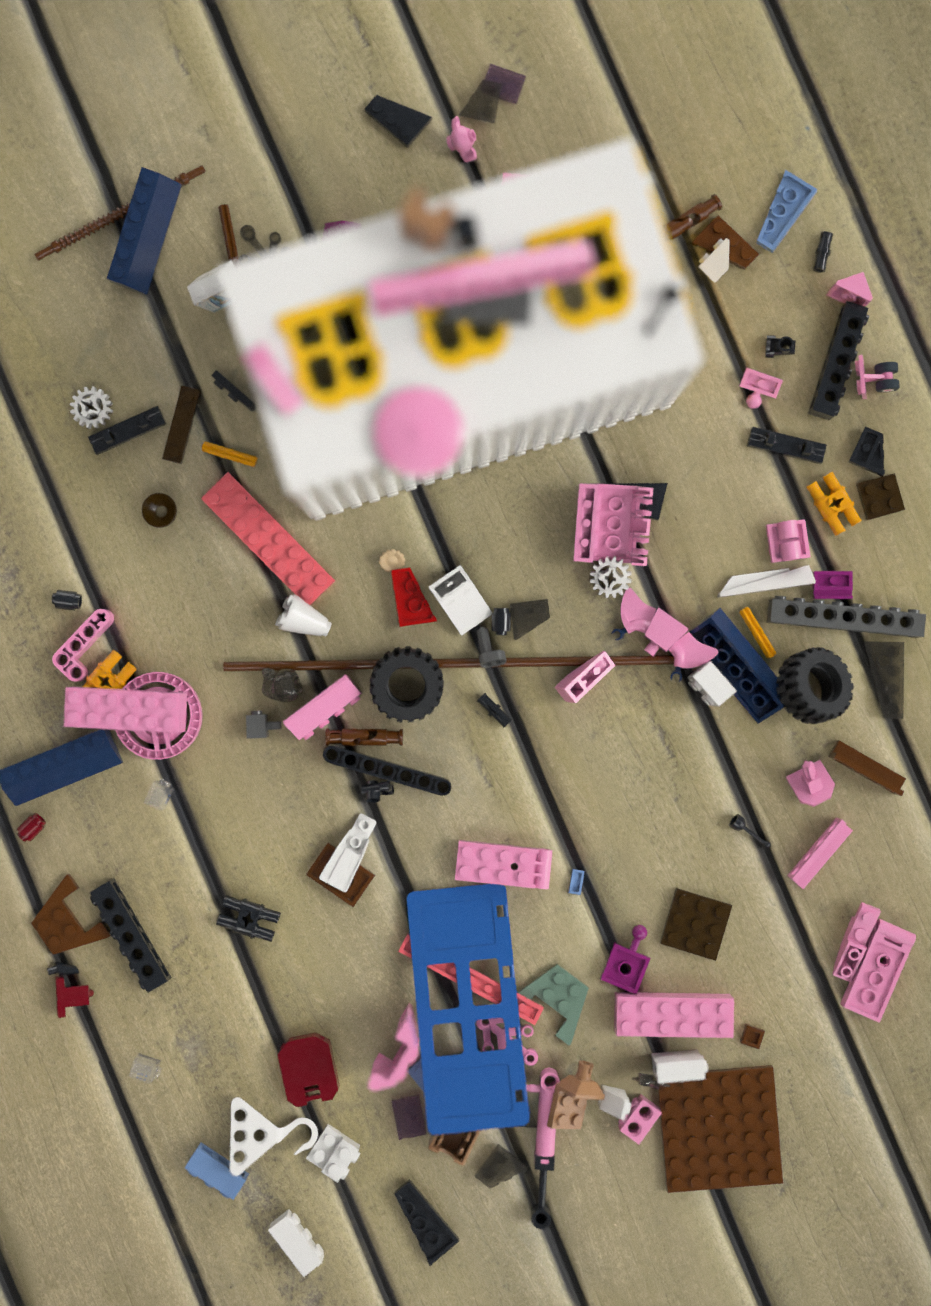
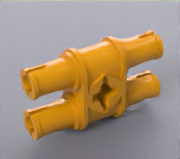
[806,471,862,536]
[82,650,137,689]

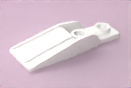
[319,814,376,892]

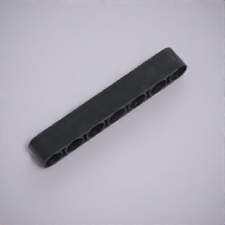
[323,745,452,796]

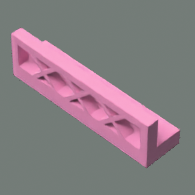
[787,818,853,889]

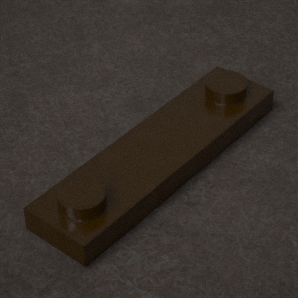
[162,385,201,464]

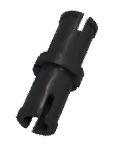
[813,231,833,273]
[477,693,512,728]

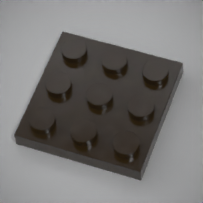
[660,888,733,961]

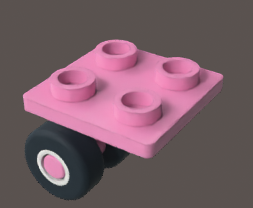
[855,355,900,399]

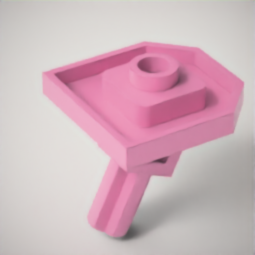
[786,760,835,807]

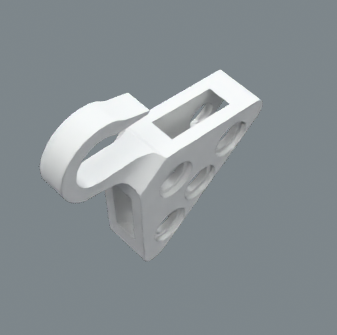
[230,1097,318,1176]

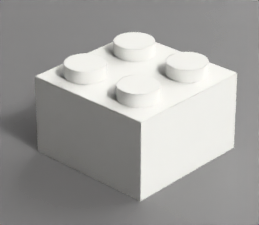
[687,662,736,706]

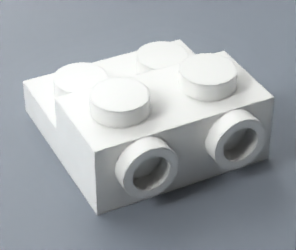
[306,1124,360,1183]

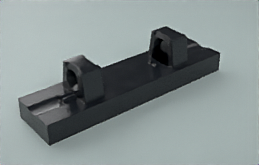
[88,406,166,455]
[747,427,827,464]

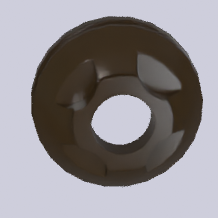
[141,493,177,528]

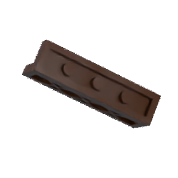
[828,740,906,796]

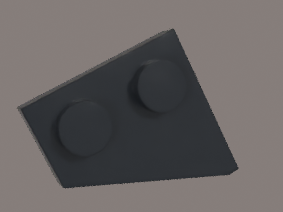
[849,426,885,477]

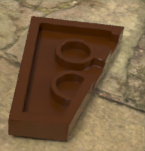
[691,215,759,270]

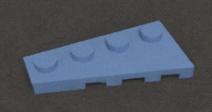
[757,170,817,253]

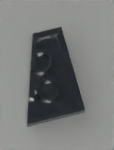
[364,95,432,148]

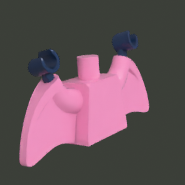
[611,588,718,682]

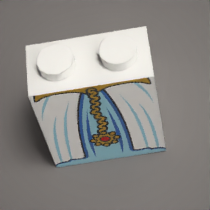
[187,261,233,312]

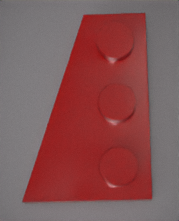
[391,567,437,627]

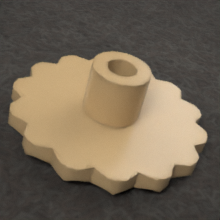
[379,549,405,573]

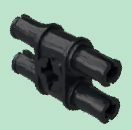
[216,895,281,942]

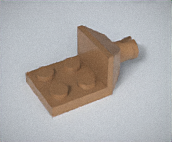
[547,1060,605,1129]

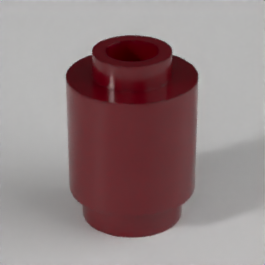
[17,813,46,842]

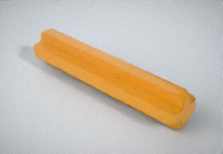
[202,441,257,467]
[739,607,776,659]

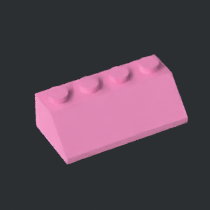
[283,675,362,741]

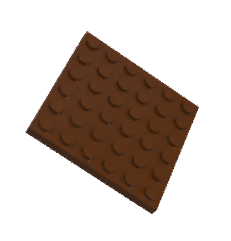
[658,1065,783,1193]

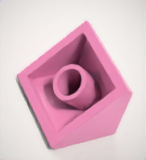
[826,272,873,307]

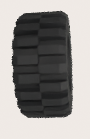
[369,646,444,723]
[777,647,854,725]

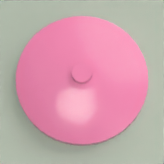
[374,388,462,477]

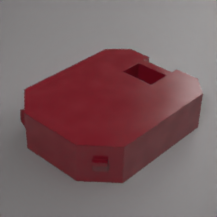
[278,1032,340,1107]

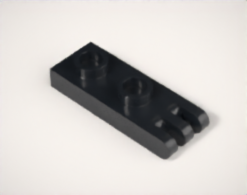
[211,370,256,412]

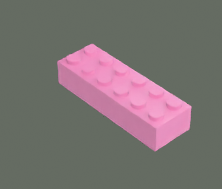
[64,687,187,733]
[614,992,734,1038]

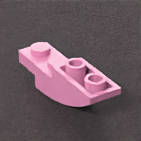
[832,902,881,982]

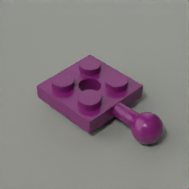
[600,925,651,994]

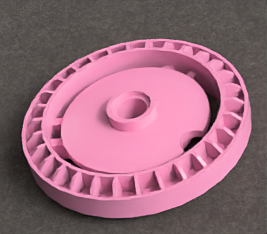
[115,672,203,760]

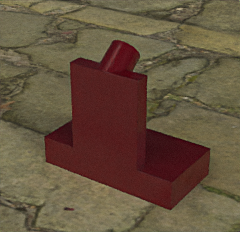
[55,975,94,1018]

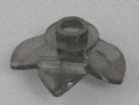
[632,1072,670,1089]

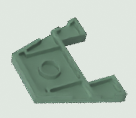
[518,964,589,1046]

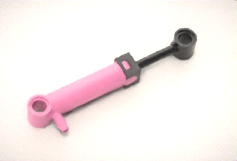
[526,1067,560,1229]

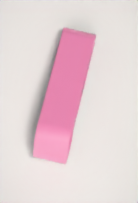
[52,609,114,682]

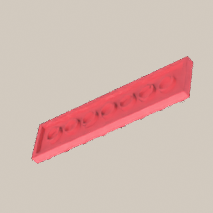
[201,472,335,606]

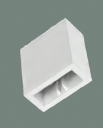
[651,1050,708,1083]

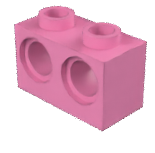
[618,1094,662,1144]

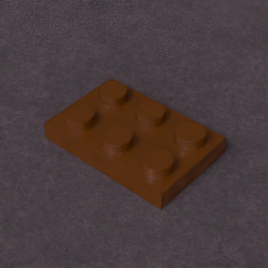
[306,842,375,907]

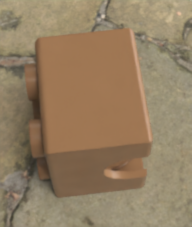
[399,186,455,252]
[428,1130,481,1166]

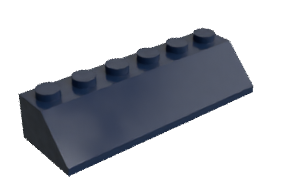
[107,167,182,295]
[690,608,785,724]
[0,729,123,806]

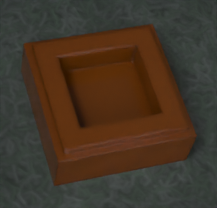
[740,1024,765,1049]

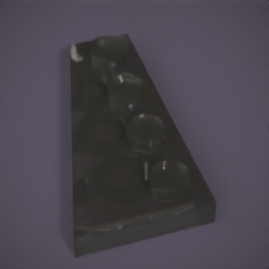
[864,641,904,719]

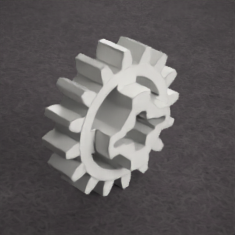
[70,386,113,429]
[590,556,632,598]

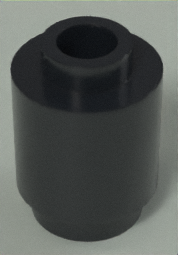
[52,590,82,611]
[492,608,511,635]

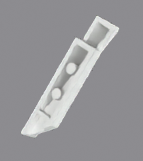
[717,565,816,598]

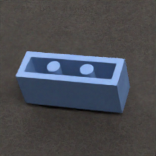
[185,1142,249,1200]

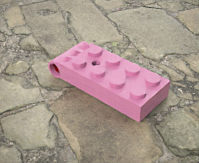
[455,840,553,889]
[840,919,916,1023]

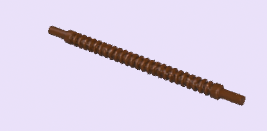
[35,165,206,261]

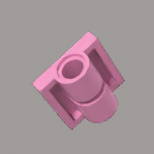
[766,519,811,563]

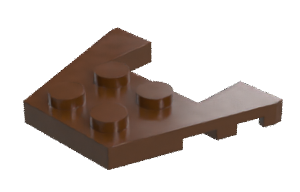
[31,874,111,955]

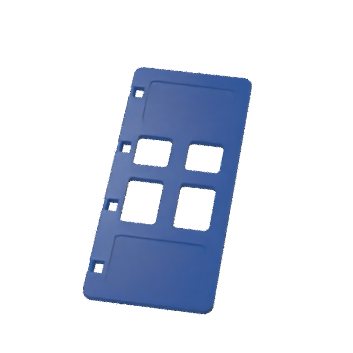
[407,884,530,1135]

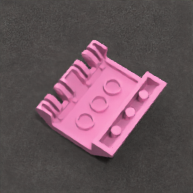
[573,483,653,566]
[368,1003,419,1091]

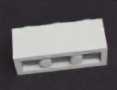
[268,1209,324,1277]

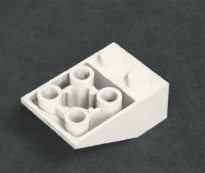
[429,565,492,636]

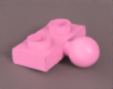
[739,367,783,409]

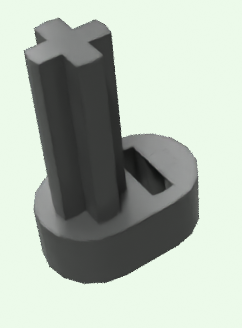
[477,627,507,668]

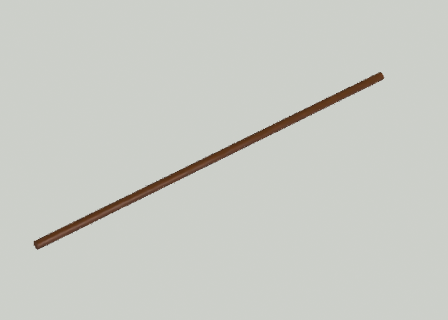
[223,655,674,671]

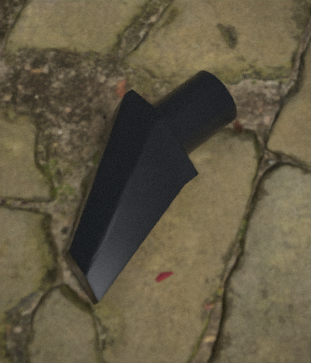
[47,962,79,976]

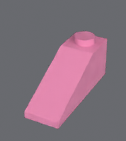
[243,343,303,415]
[555,651,616,703]

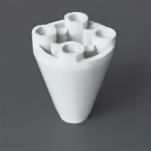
[275,594,332,637]

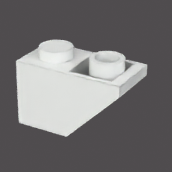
[698,238,729,283]
[598,1085,631,1120]

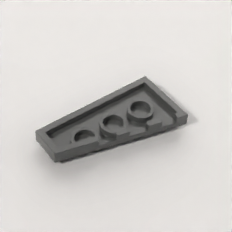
[443,287,533,326]

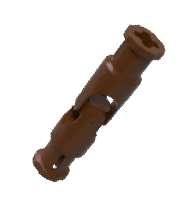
[663,194,723,241]
[325,728,403,746]

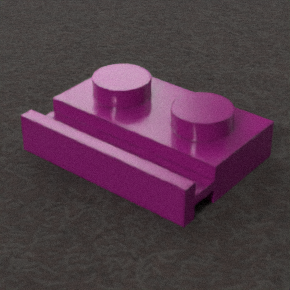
[813,571,853,599]

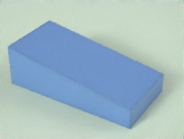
[568,869,585,895]

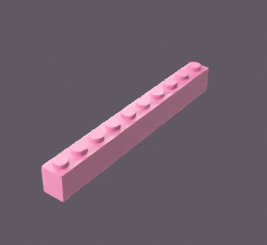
[369,241,593,316]

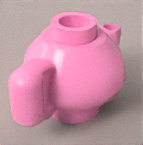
[446,116,477,163]

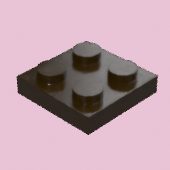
[856,473,905,521]

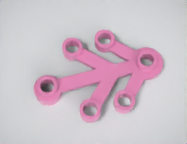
[476,1018,538,1066]

